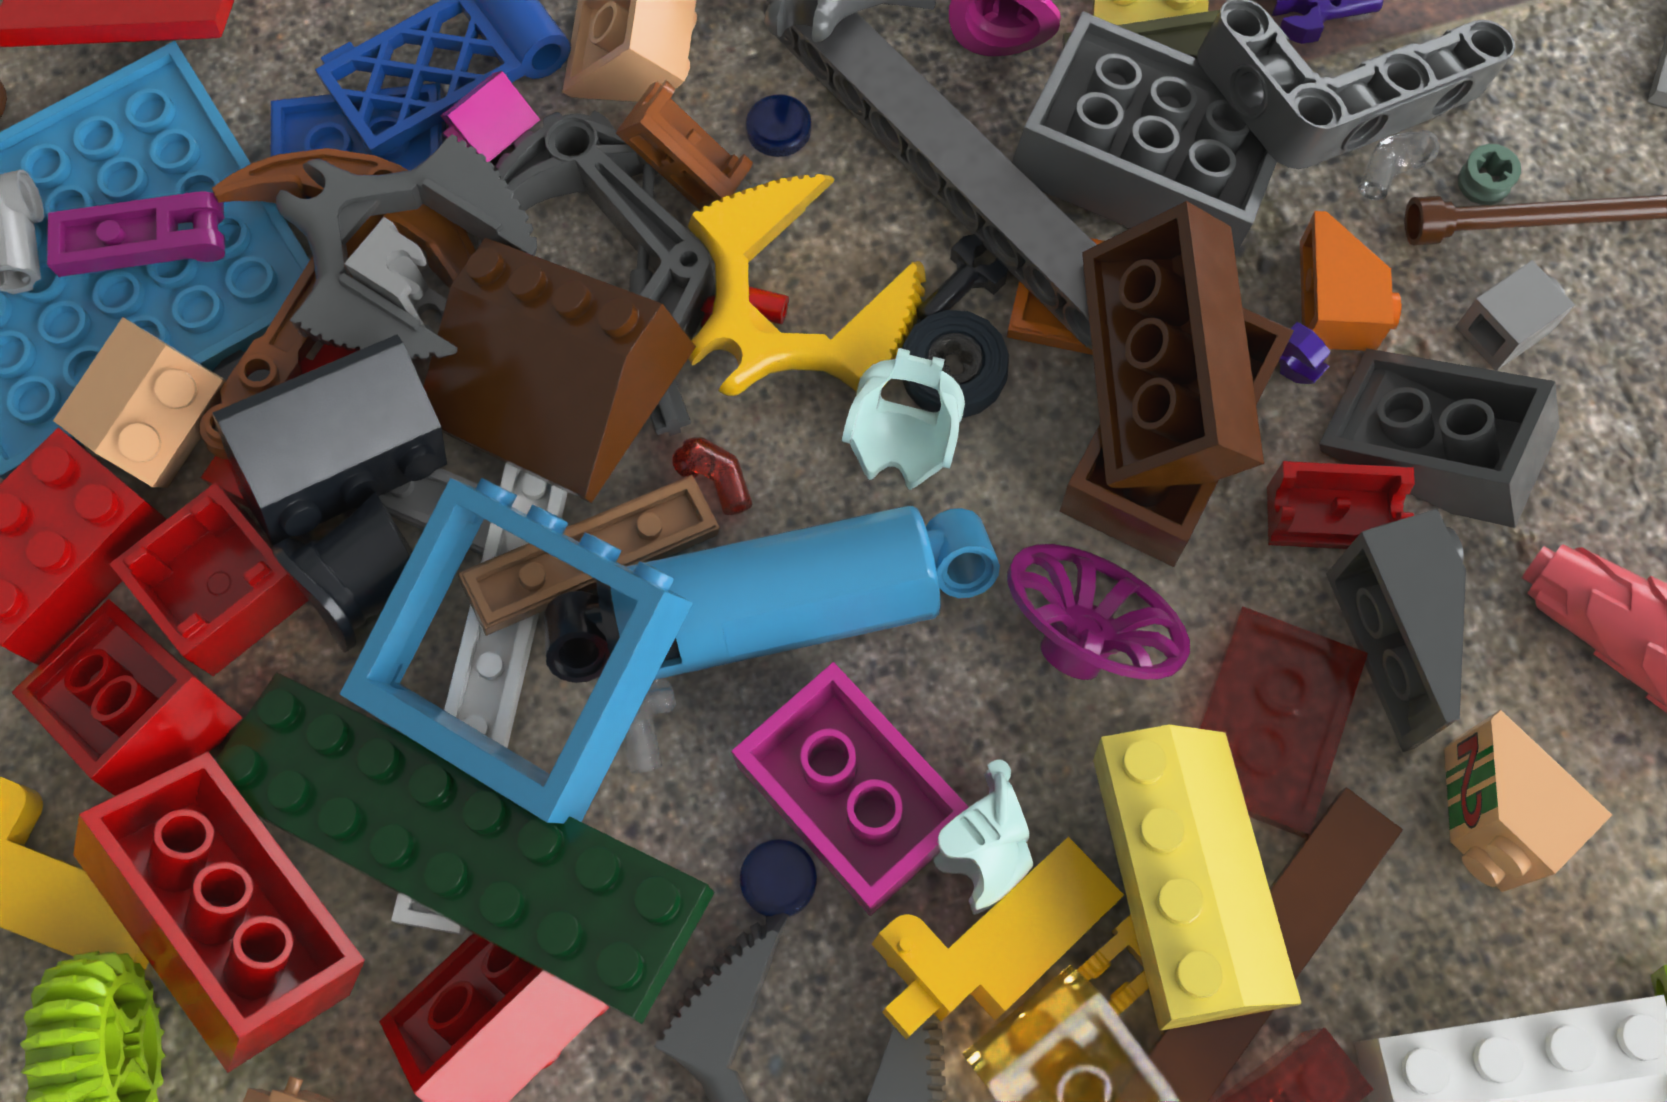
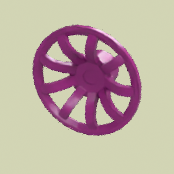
[1007,544,1190,680]

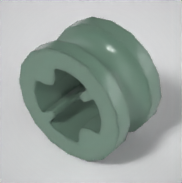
[1458,144,1521,205]

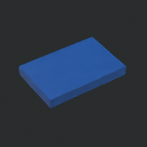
[270,83,446,199]

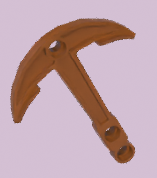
[199,148,475,459]

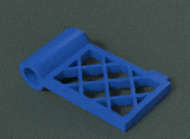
[315,0,571,157]

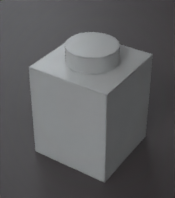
[1455,260,1575,371]

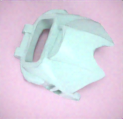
[842,348,965,490]
[933,760,1033,915]

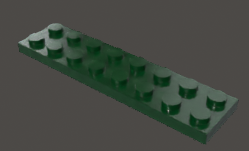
[215,672,715,1024]

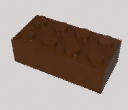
[1059,307,1294,567]

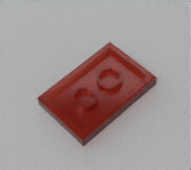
[1198,606,1368,838]

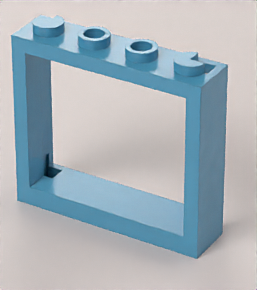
[340,478,693,824]

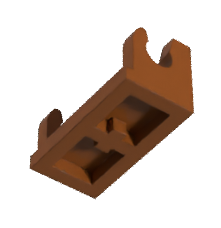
[616,80,753,211]

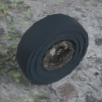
[902,310,1009,418]

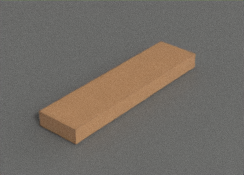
[458,475,720,636]

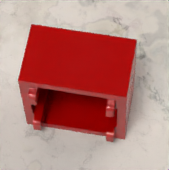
[109,482,309,677]

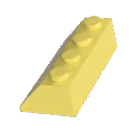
[1093,724,1301,1031]

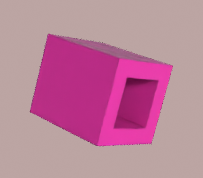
[440,71,540,162]

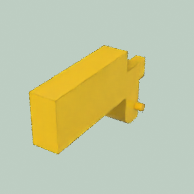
[0,777,149,970]
[872,836,1124,1039]

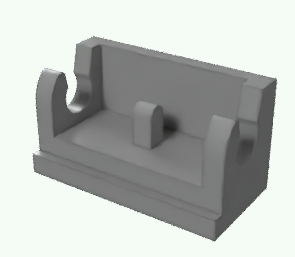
[344,217,447,334]

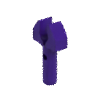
[1272,0,1383,44]
[1279,322,1331,384]

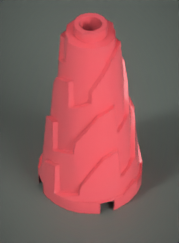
[1522,544,1667,713]

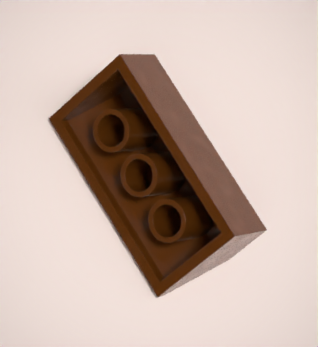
[1082,201,1264,488]

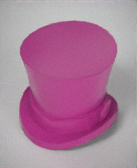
[949,0,1061,56]

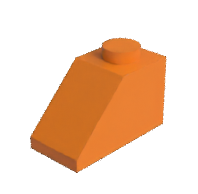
[1300,211,1401,351]

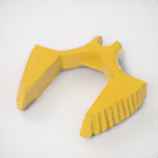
[688,174,926,396]

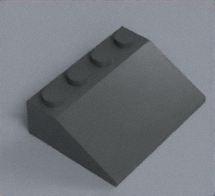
[1012,11,1277,255]

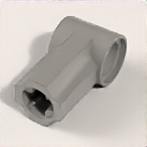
[0,170,44,294]

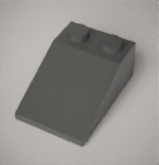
[1319,348,1560,528]
[1326,508,1466,752]

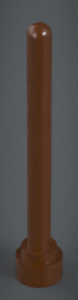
[1404,195,1667,246]

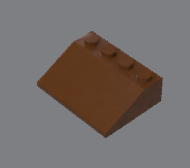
[423,237,696,503]

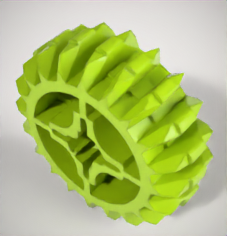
[20,951,166,1102]

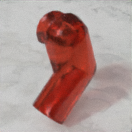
[672,437,753,515]

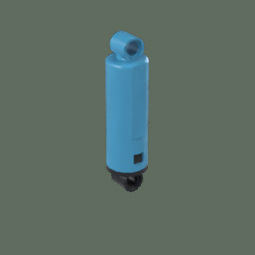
[544,506,1000,683]

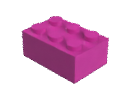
[731,662,969,916]

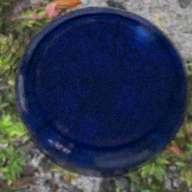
[746,94,812,157]
[739,839,817,917]

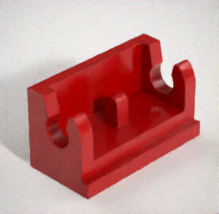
[1267,461,1415,549]

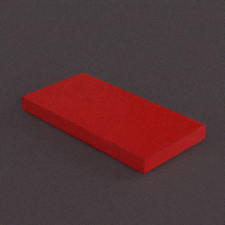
[0,0,234,47]

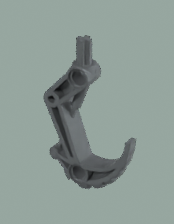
[478,110,716,436]

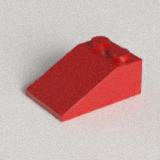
[12,599,243,796]

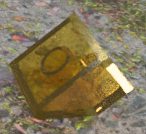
[962,965,1181,1102]

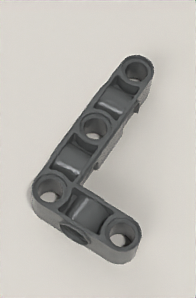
[1197,0,1516,169]

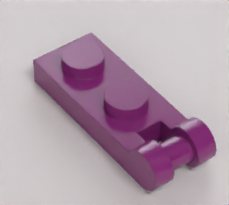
[47,191,225,277]

